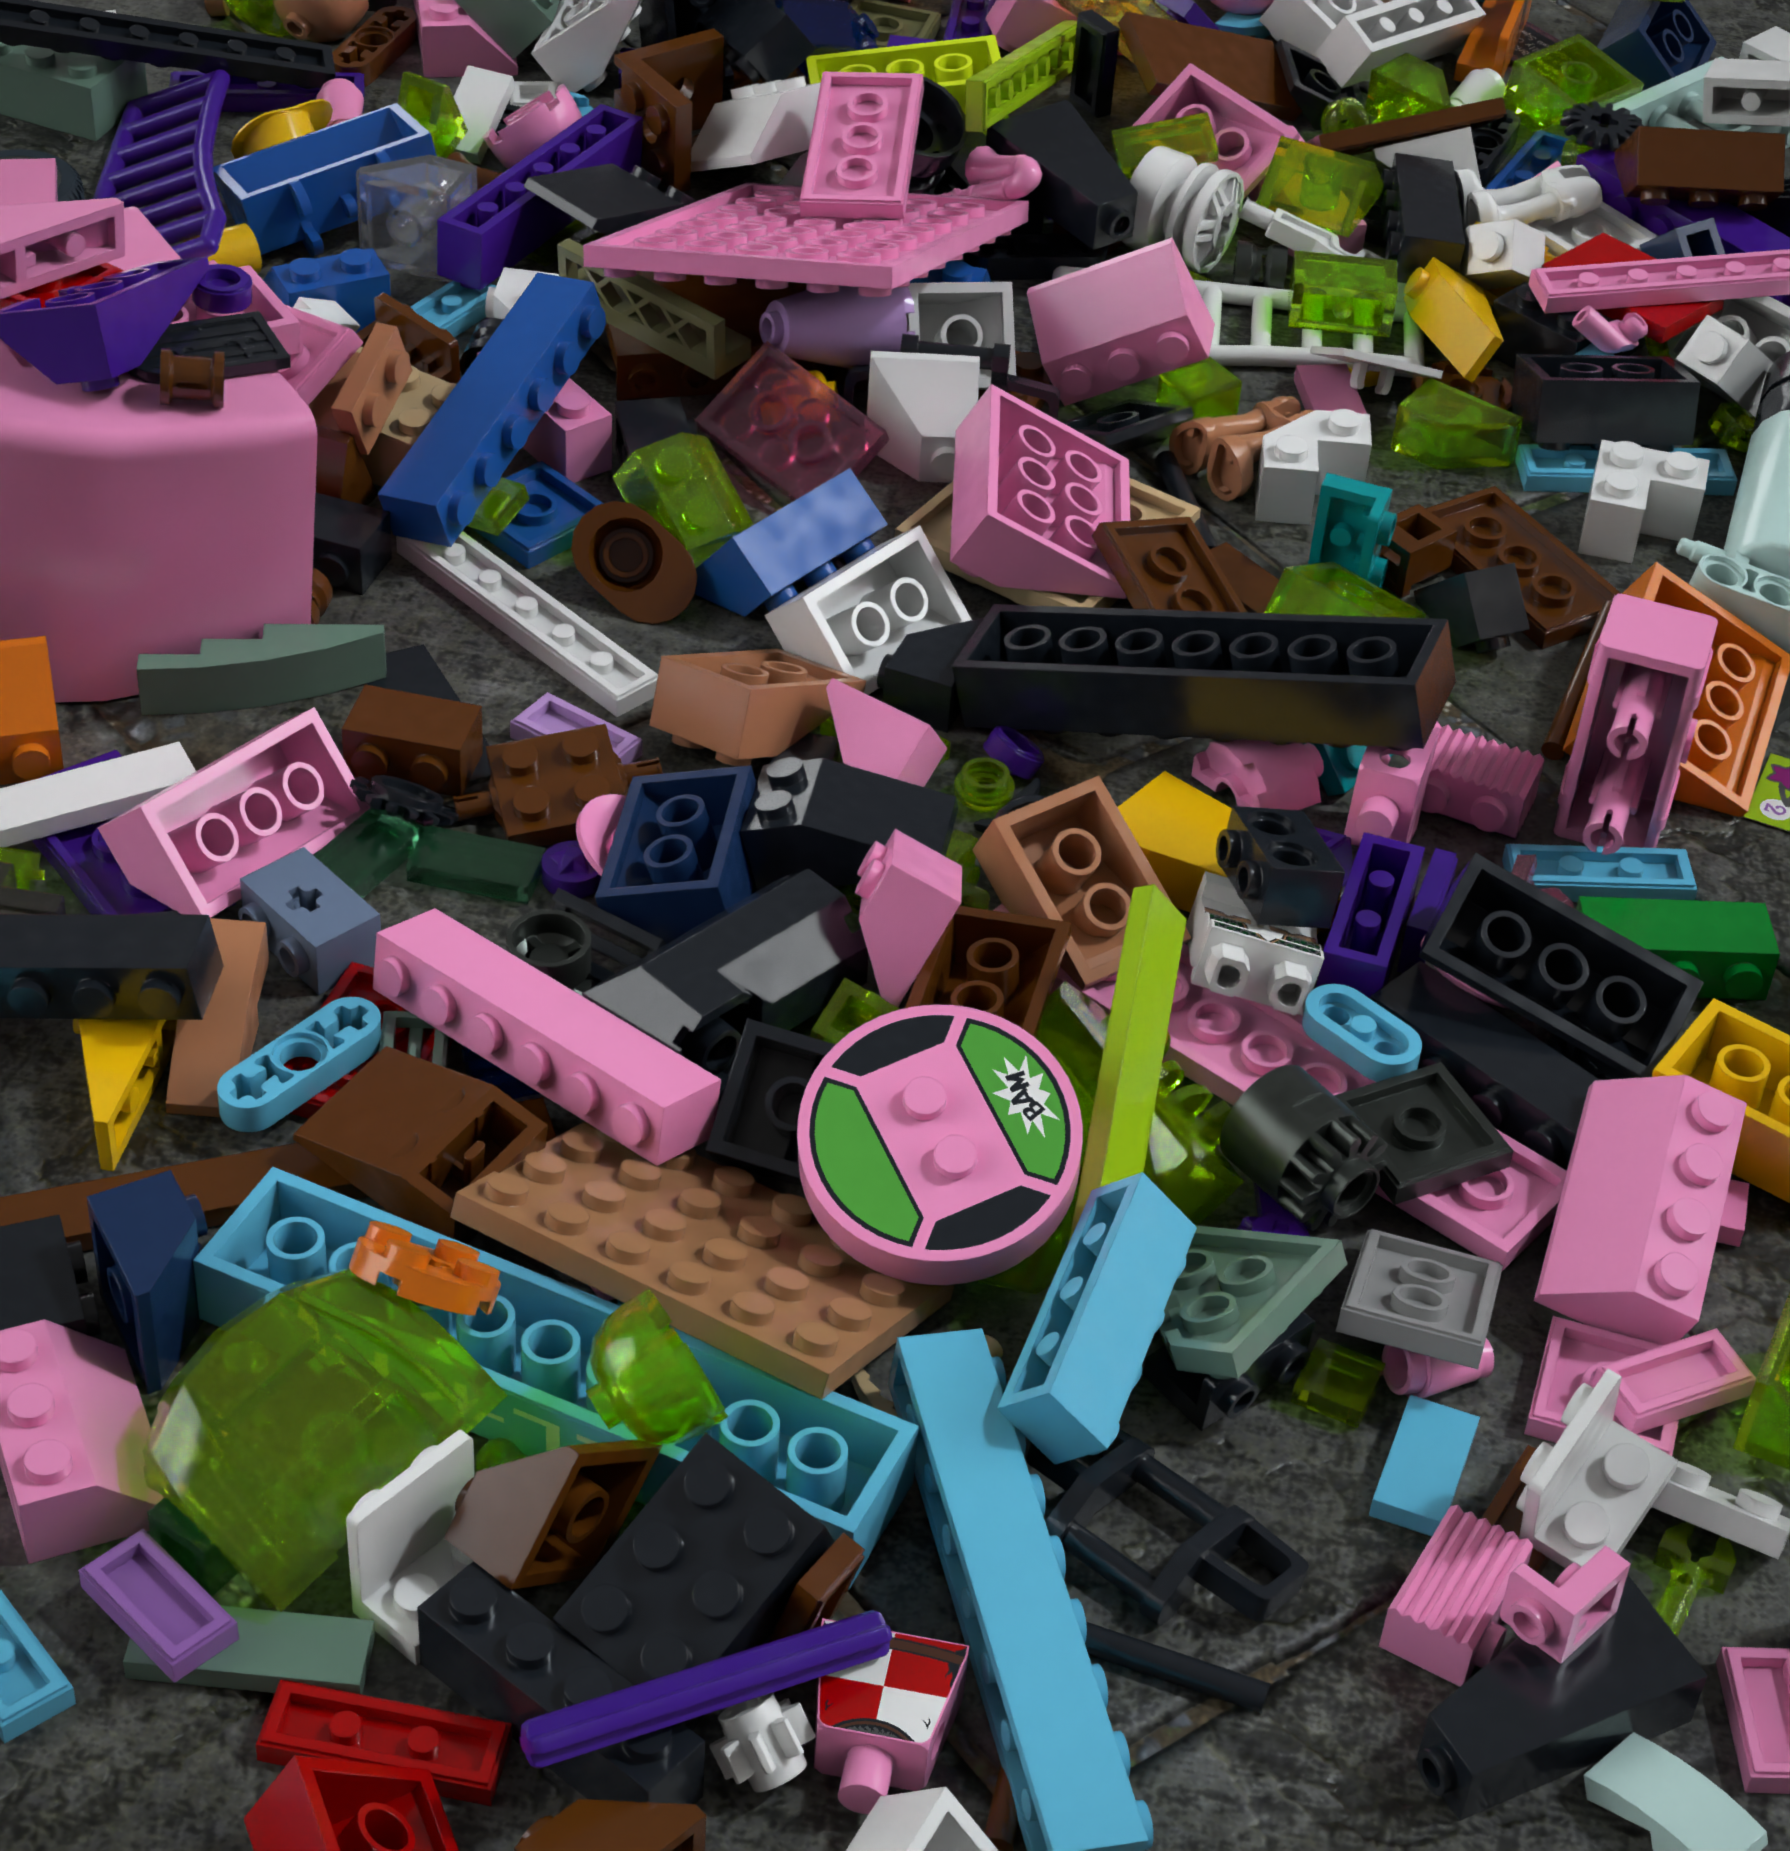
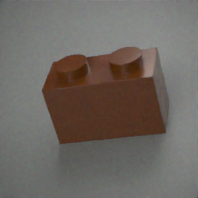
[342,684,483,797]

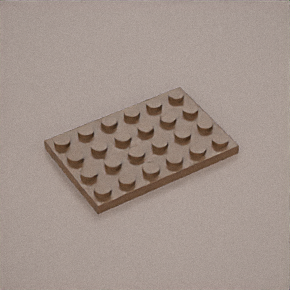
[450,1121,955,1400]

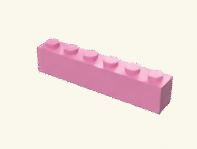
[373,908,721,1166]

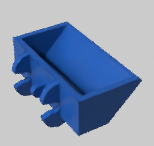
[214,103,445,257]

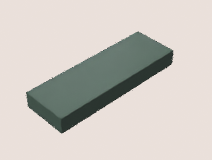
[123,1605,375,1695]

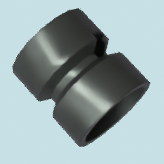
[506,909,591,996]

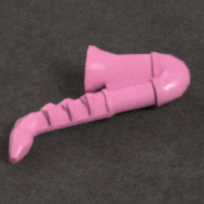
[938,146,1042,200]

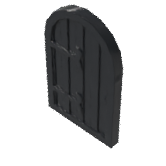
[128,311,291,384]

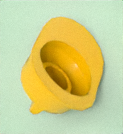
[231,99,333,159]

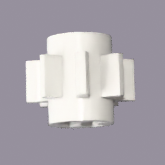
[709,1693,816,1792]

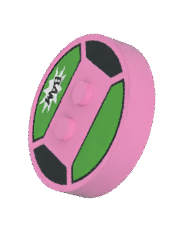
[797,1005,1083,1285]

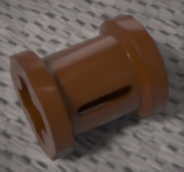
[160,348,225,408]

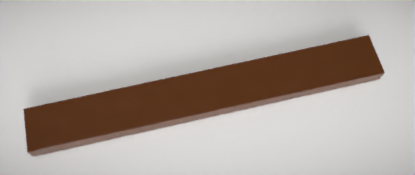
[0,1097,557,1251]

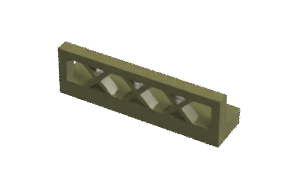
[557,238,751,380]

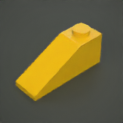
[1403,257,1504,383]
[73,1019,177,1171]

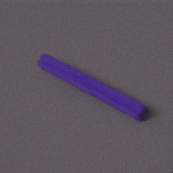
[519,1610,892,1769]

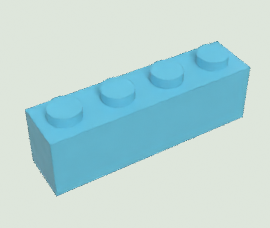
[997,1172,1197,1464]

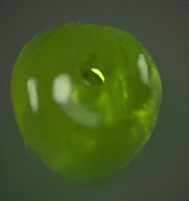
[1321,97,1369,134]

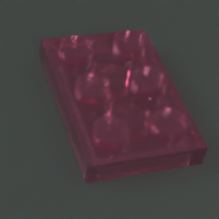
[695,341,890,501]

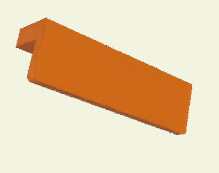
[1453,0,1532,82]

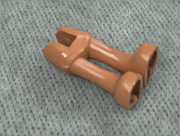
[1169,396,1313,502]

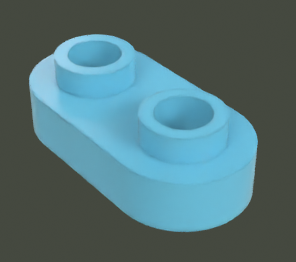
[1302,984,1422,1082]

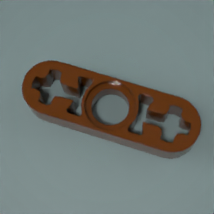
[332,6,417,87]

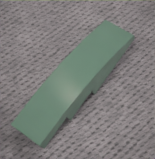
[136,624,387,715]

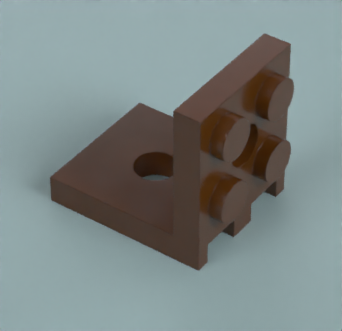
[614,28,724,192]

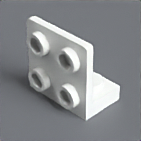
[1516,1369,1678,1568]
[346,1430,475,1665]

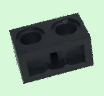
[1216,806,1345,929]

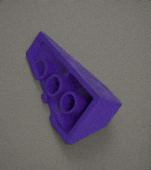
[0,256,210,392]

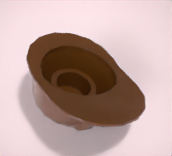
[571,501,698,624]

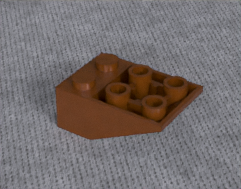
[293,1046,548,1244]

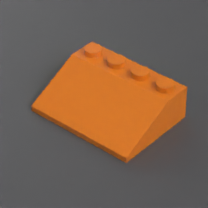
[1563,562,1790,818]

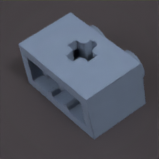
[238,847,381,995]

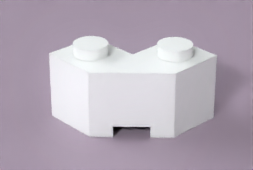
[1255,409,1372,525]

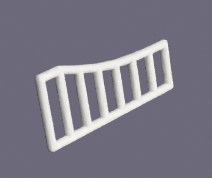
[1052,266,1425,378]

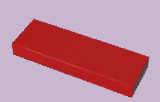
[256,1680,512,1806]

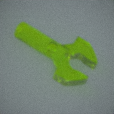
[1653,1522,1737,1637]

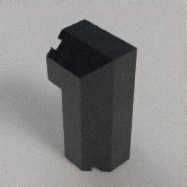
[582,868,869,1101]

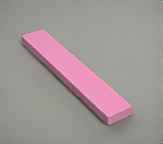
[1529,249,1790,314]

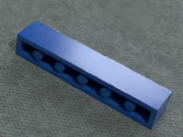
[378,272,607,547]

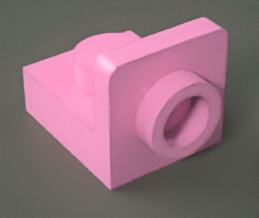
[1500,1545,1631,1664]

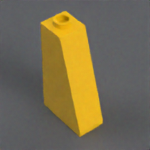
[1118,771,1344,934]

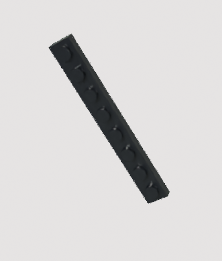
[0,0,336,89]

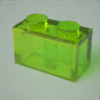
[1288,251,1398,337]

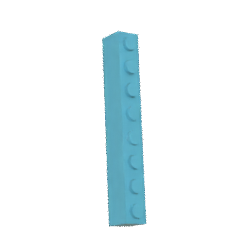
[888,1328,1153,1851]

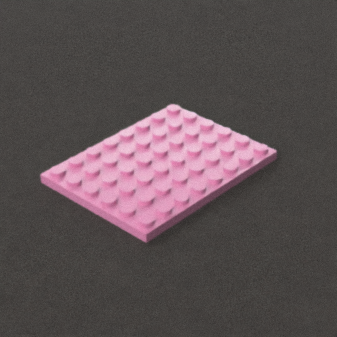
[583,183,1029,297]

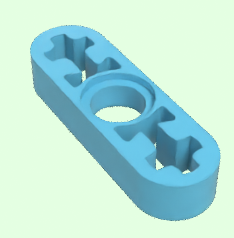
[217,997,381,1132]

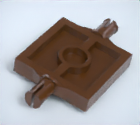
[453,724,663,853]

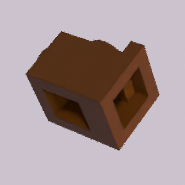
[1380,504,1458,598]

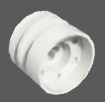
[1121,146,1244,274]

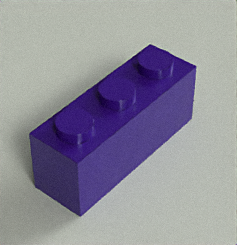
[1316,832,1425,998]

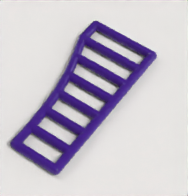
[92,69,230,259]

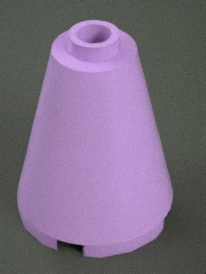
[759,286,915,369]

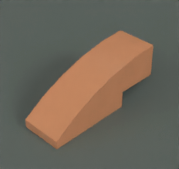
[166,918,269,1117]

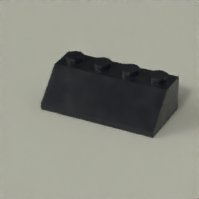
[1418,853,1704,1078]

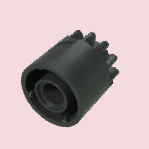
[1220,1065,1388,1231]

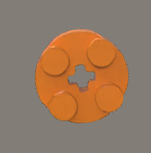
[348,1221,501,1316]

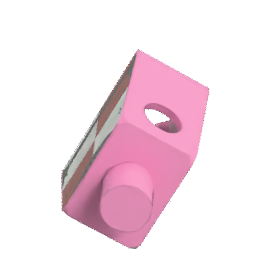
[814,1618,970,1814]

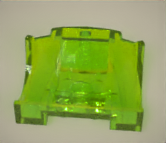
[143,1269,508,1612]

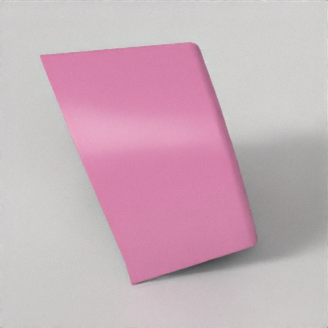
[0,206,317,703]

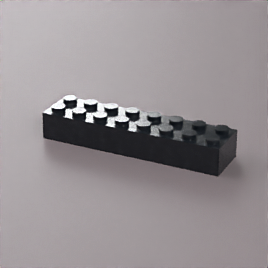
[951,604,1456,751]

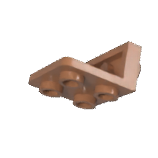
[308,322,413,455]

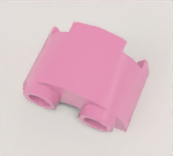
[1191,740,1324,810]

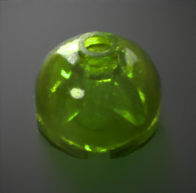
[585,1288,728,1446]

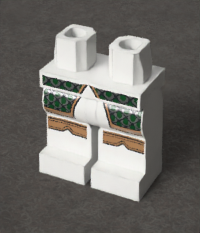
[1185,871,1324,1016]

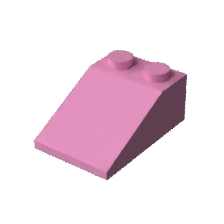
[1126,63,1300,200]

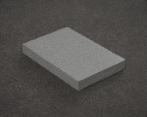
[1336,1229,1503,1369]

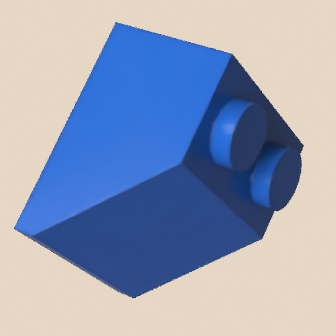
[263,248,391,333]

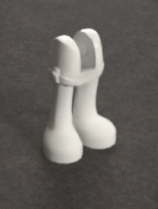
[1454,165,1602,230]

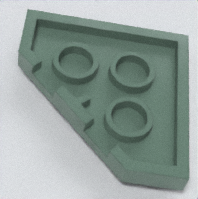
[1158,1225,1347,1379]

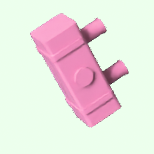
[1553,594,1718,855]

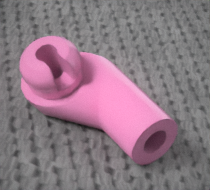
[1572,305,1648,354]

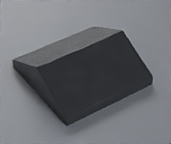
[1275,39,1371,131]
[1062,399,1193,455]

